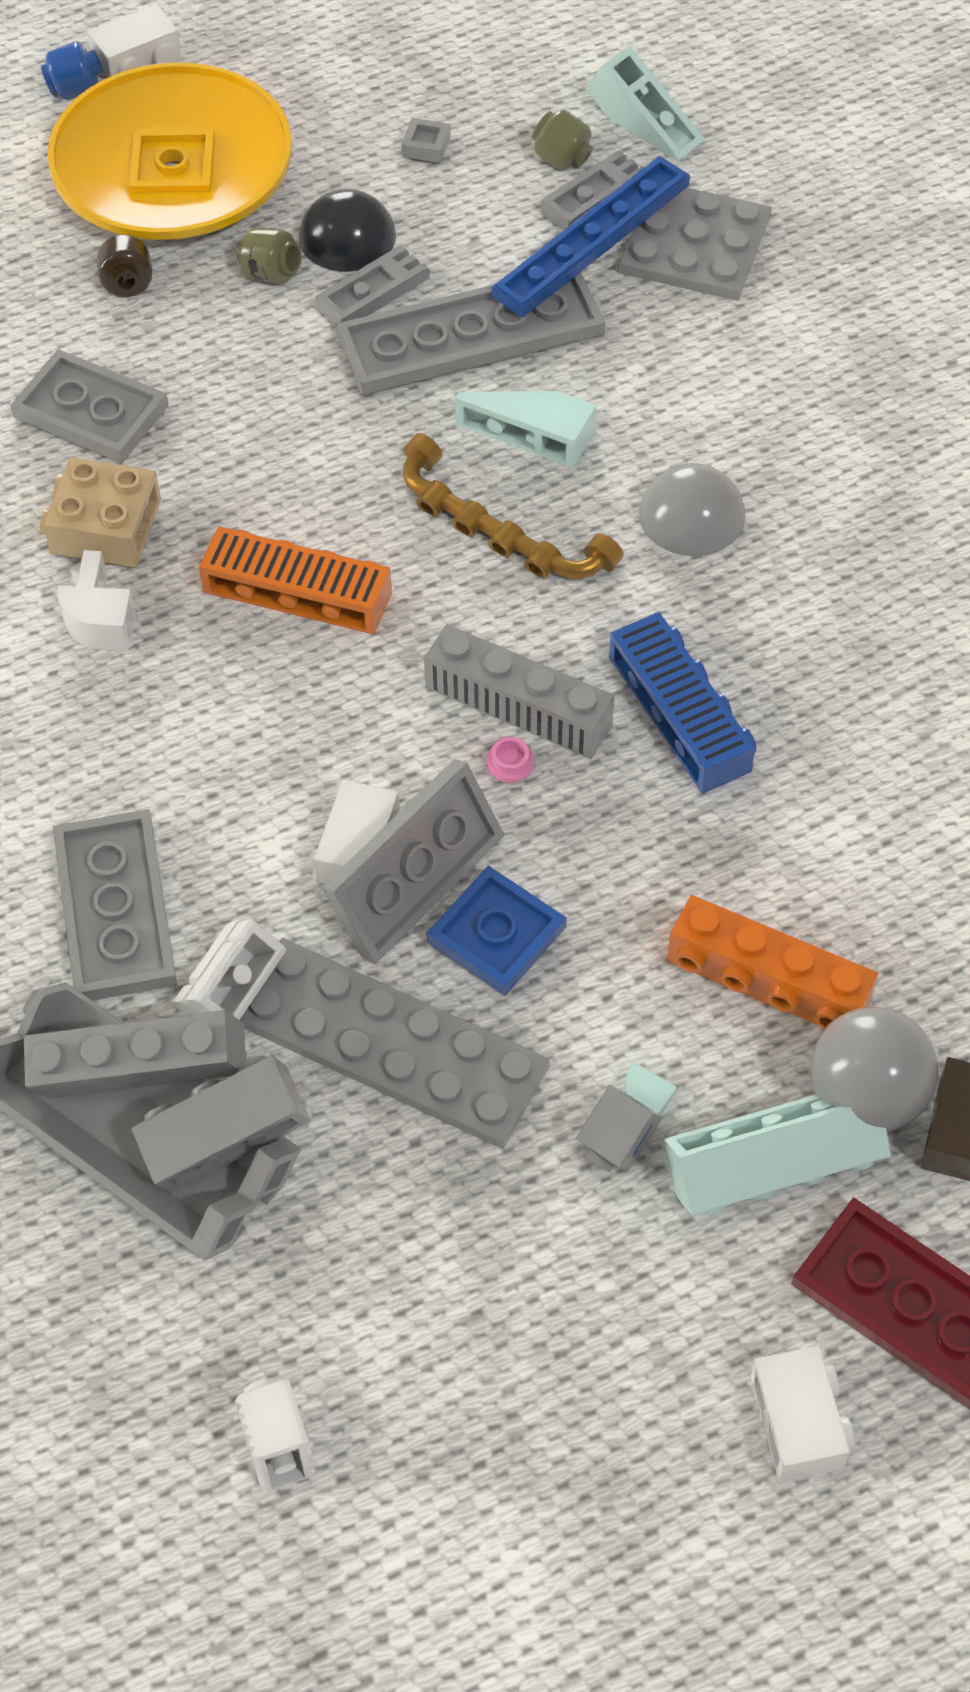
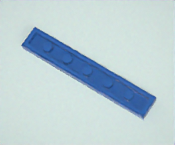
[492,156,690,318]

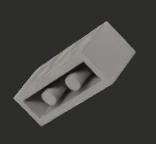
[131,1055,311,1193]

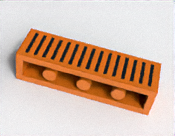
[199,526,392,635]

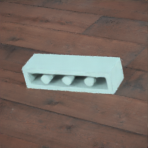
[664,1095,891,1216]

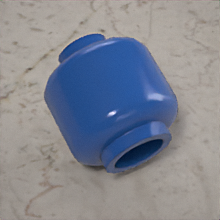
[41,41,103,100]

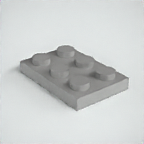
[10,349,169,463]

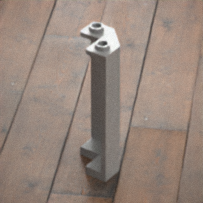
[0,982,302,1261]

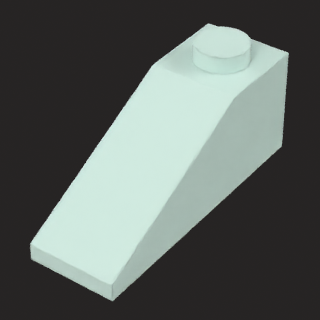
[585,45,706,161]
[455,391,597,468]

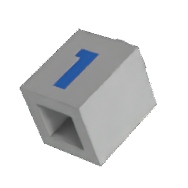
[575,1085,663,1172]

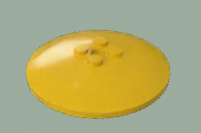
[48,62,292,240]

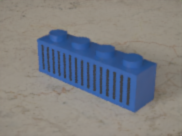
[609,612,757,794]

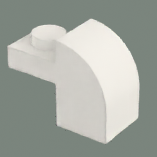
[57,550,136,652]

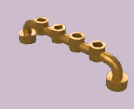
[403,433,624,579]

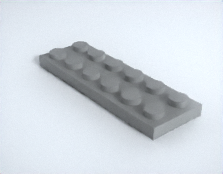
[337,272,605,395]
[240,938,550,1149]

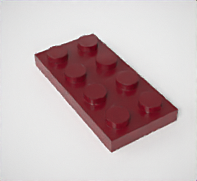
[791,1197,970,1409]

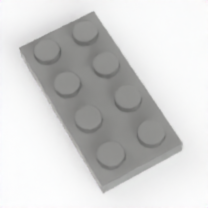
[321,759,504,964]
[53,809,177,1001]

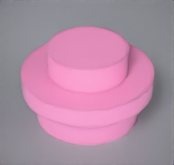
[487,737,534,783]

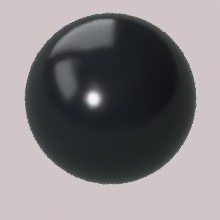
[299,189,396,272]

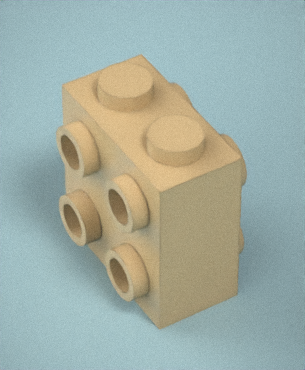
[40,457,161,568]

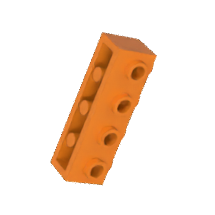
[667,895,879,1030]

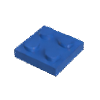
[426,865,567,996]

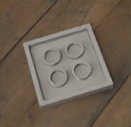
[619,188,772,301]

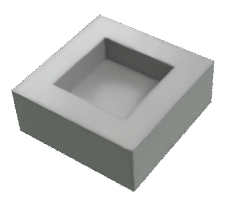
[402,118,451,163]

